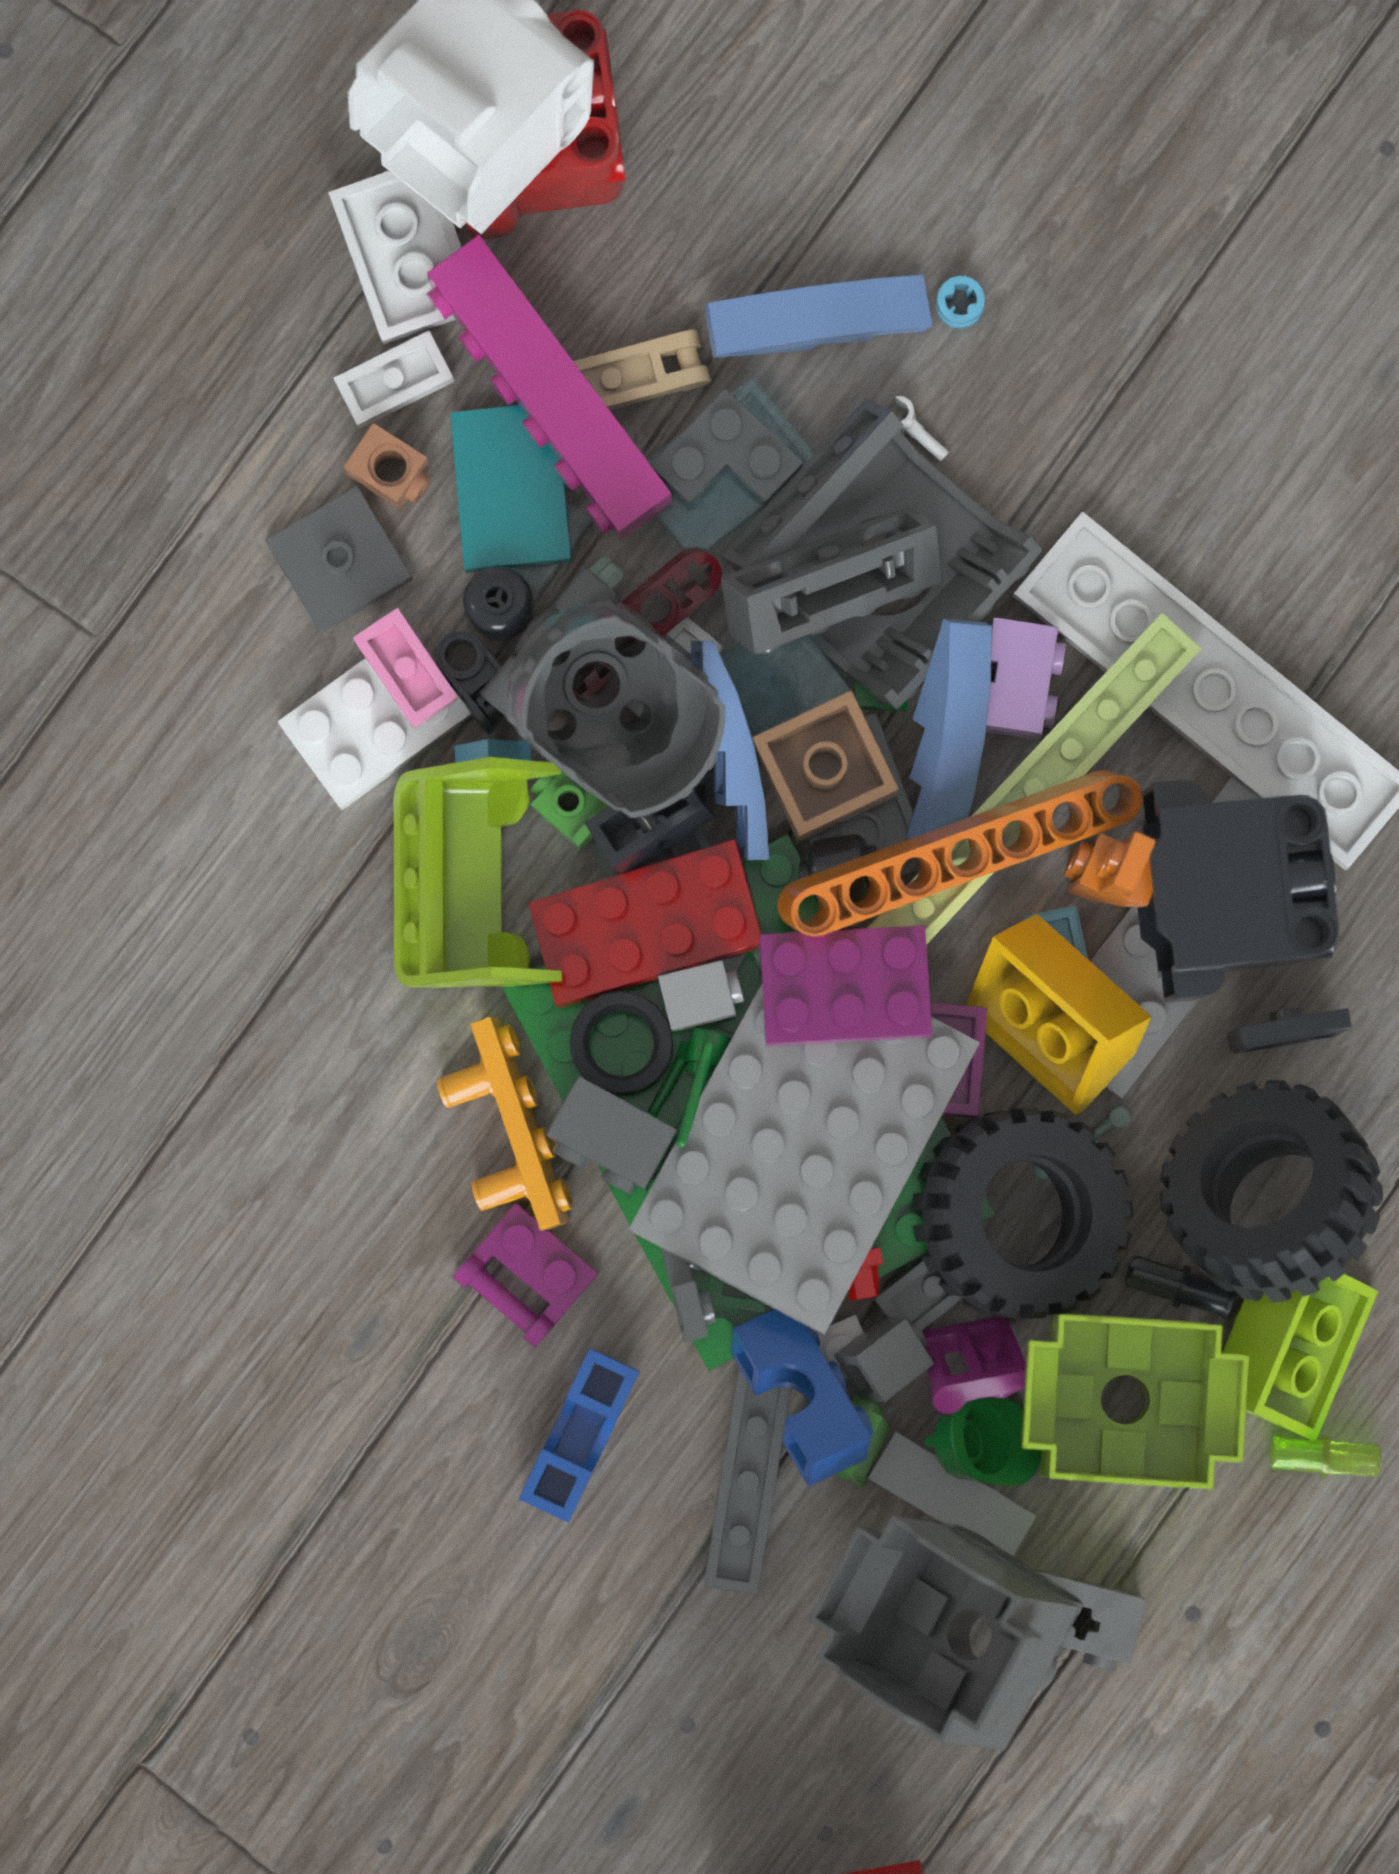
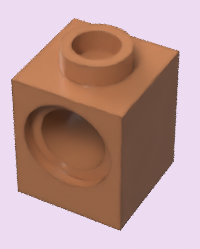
[343,423,432,511]

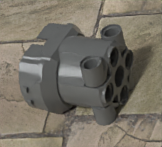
[480,567,725,818]

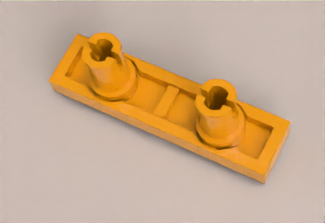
[436,1017,573,1231]

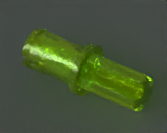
[1270,1435,1381,1479]

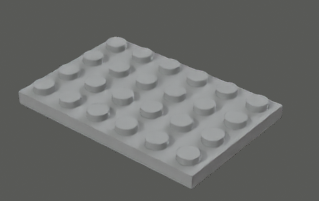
[629,984,980,1335]

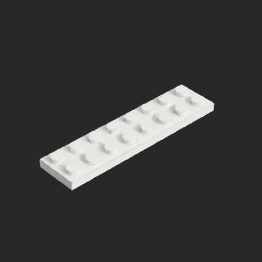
[1013,511,1399,871]

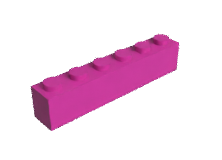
[426,235,672,541]

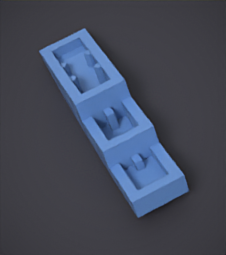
[704,274,932,358]
[906,618,992,839]
[691,640,769,860]

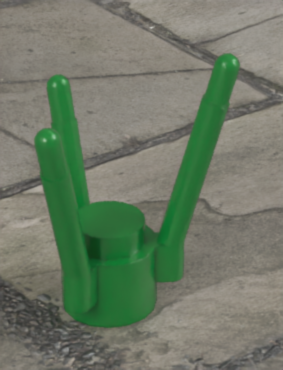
[647,1028,732,1147]

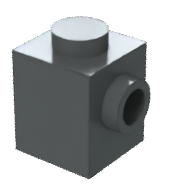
[834,1317,934,1402]

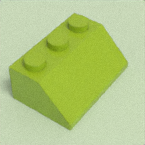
[1222,1274,1379,1442]

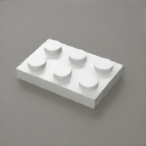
[328,171,462,345]
[277,658,472,810]

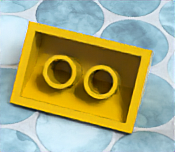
[965,913,1152,1115]

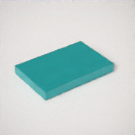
[450,405,572,573]

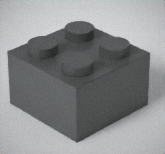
[547,1076,678,1195]

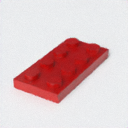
[528,839,763,1009]

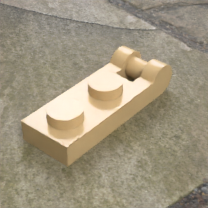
[573,330,712,410]

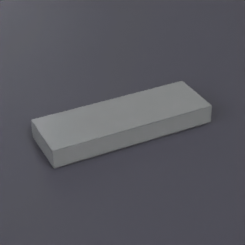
[867,1431,1037,1556]

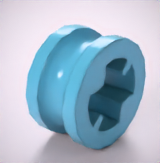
[936,276,985,329]

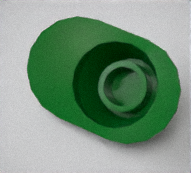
[924,1397,1041,1486]

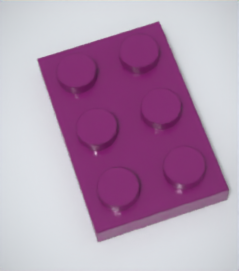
[759,926,932,1047]

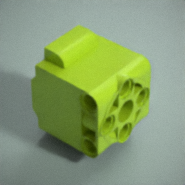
[1021,1313,1249,1489]

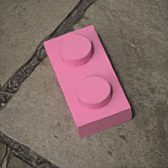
[353,608,459,730]

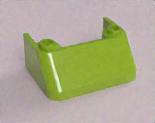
[394,757,562,987]

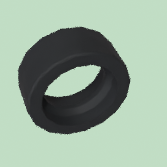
[569,991,674,1097]

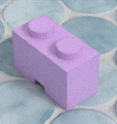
[986,617,1066,741]

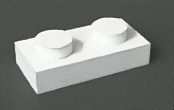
[334,330,454,429]

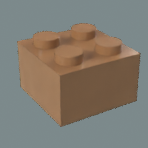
[752,691,899,843]

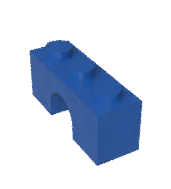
[730,1309,873,1487]
[519,1348,640,1523]

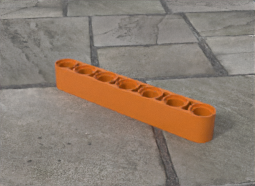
[777,770,1143,936]

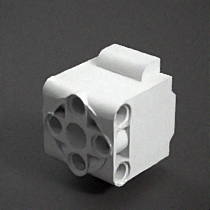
[348,0,594,234]

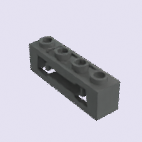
[721,506,943,655]

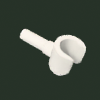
[895,396,949,462]

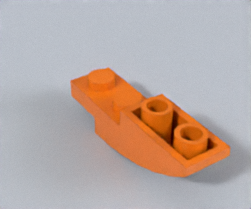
[1063,832,1156,907]

